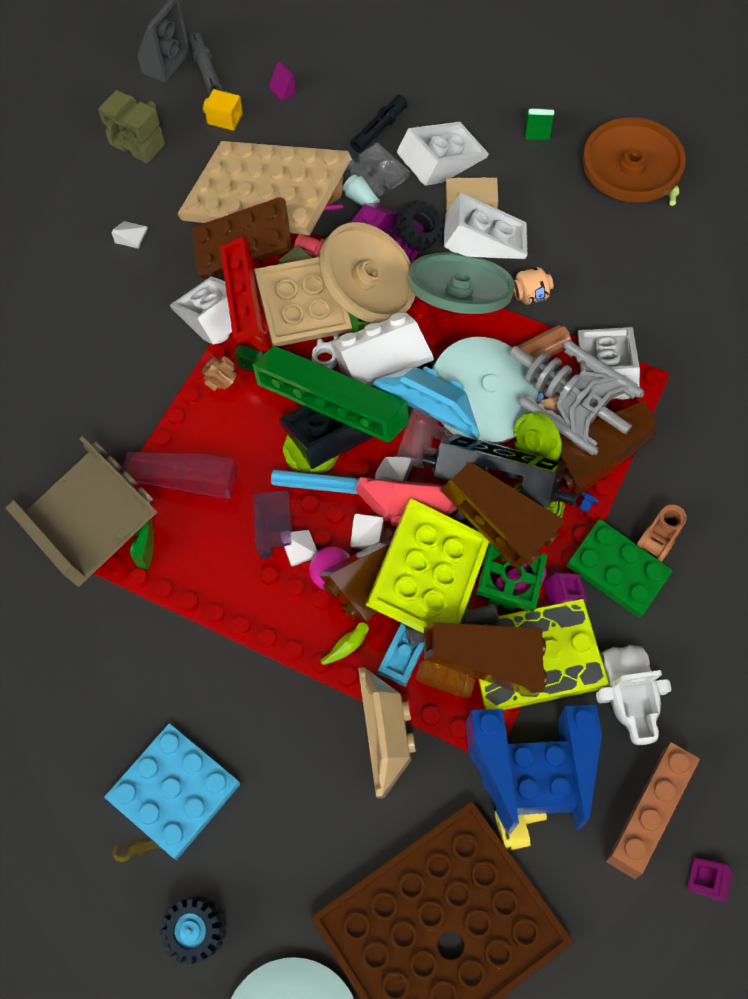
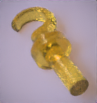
[112,840,161,862]

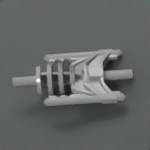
[509,340,645,456]

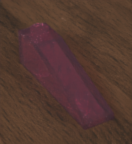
[120,452,238,499]

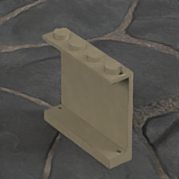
[5,436,157,587]

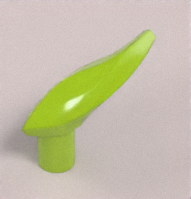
[320,623,369,665]

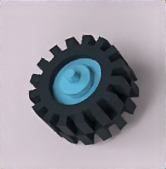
[160,897,226,964]

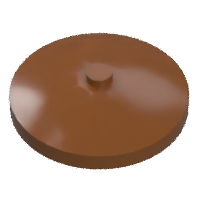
[583,117,686,203]

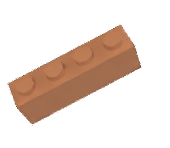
[606,742,700,879]

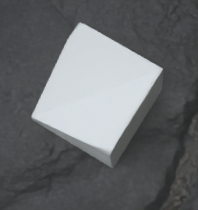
[375,457,412,481]
[350,514,384,550]

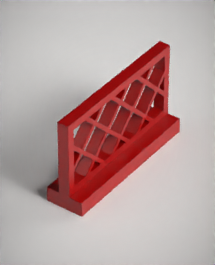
[220,236,280,353]

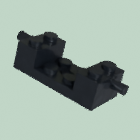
[422,434,577,507]

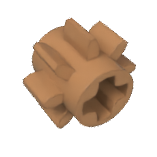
[202,356,236,391]

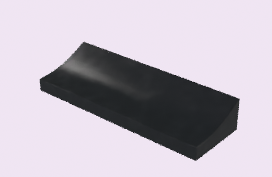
[279,360,435,469]

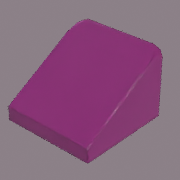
[269,62,296,101]
[544,573,587,606]
[687,857,733,903]

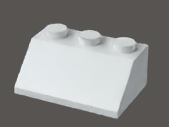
[332,312,434,386]

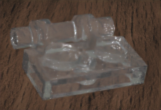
[347,143,410,196]
[396,409,454,473]

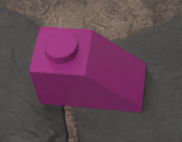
[351,203,399,233]

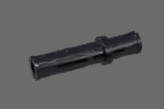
[350,94,408,153]

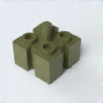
[98,90,165,164]

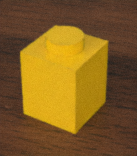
[203,89,243,131]

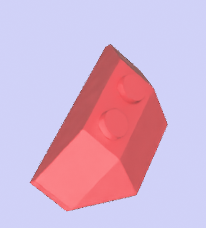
[355,477,457,526]

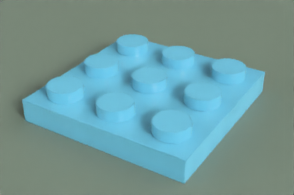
[104,723,240,861]

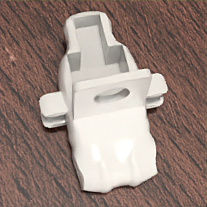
[596,645,671,745]

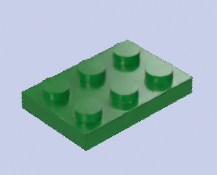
[566,519,673,619]

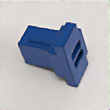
[579,492,598,513]

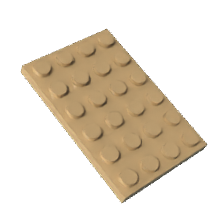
[178,141,351,236]

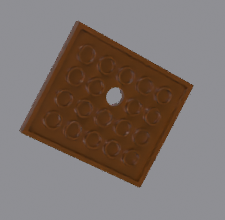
[310,801,574,999]

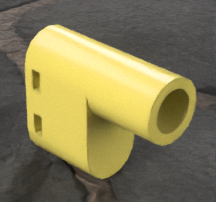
[495,811,547,850]

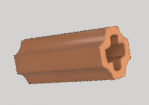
[517,325,572,359]

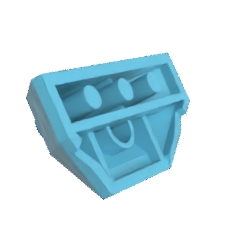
[373,367,480,440]

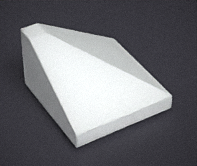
[112,221,148,249]
[280,530,318,567]

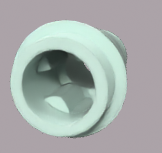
[343,174,380,206]

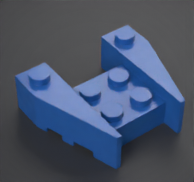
[465,705,602,834]

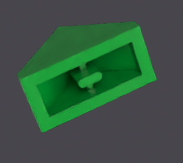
[525,108,554,140]

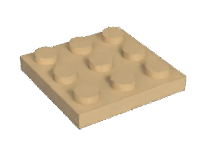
[254,257,352,347]

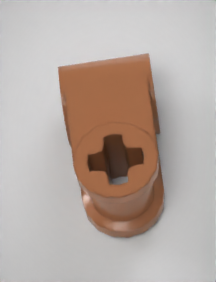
[637,505,686,562]

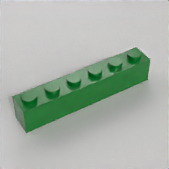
[252,345,409,443]

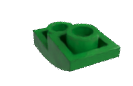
[130,518,154,570]

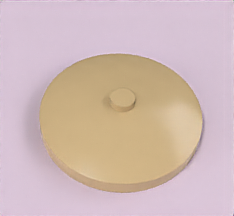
[319,222,415,323]

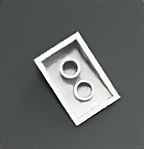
[396,122,489,186]
[444,192,528,259]
[170,276,232,345]
[578,327,640,400]

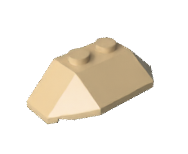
[358,667,416,799]

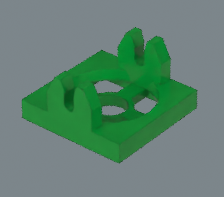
[475,542,548,612]

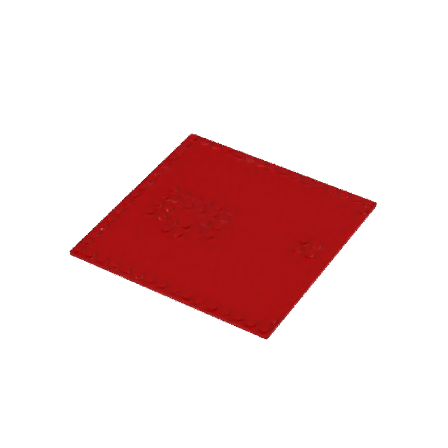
[93,233,669,753]

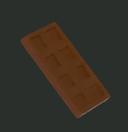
[192,197,292,279]

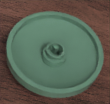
[408,252,515,314]

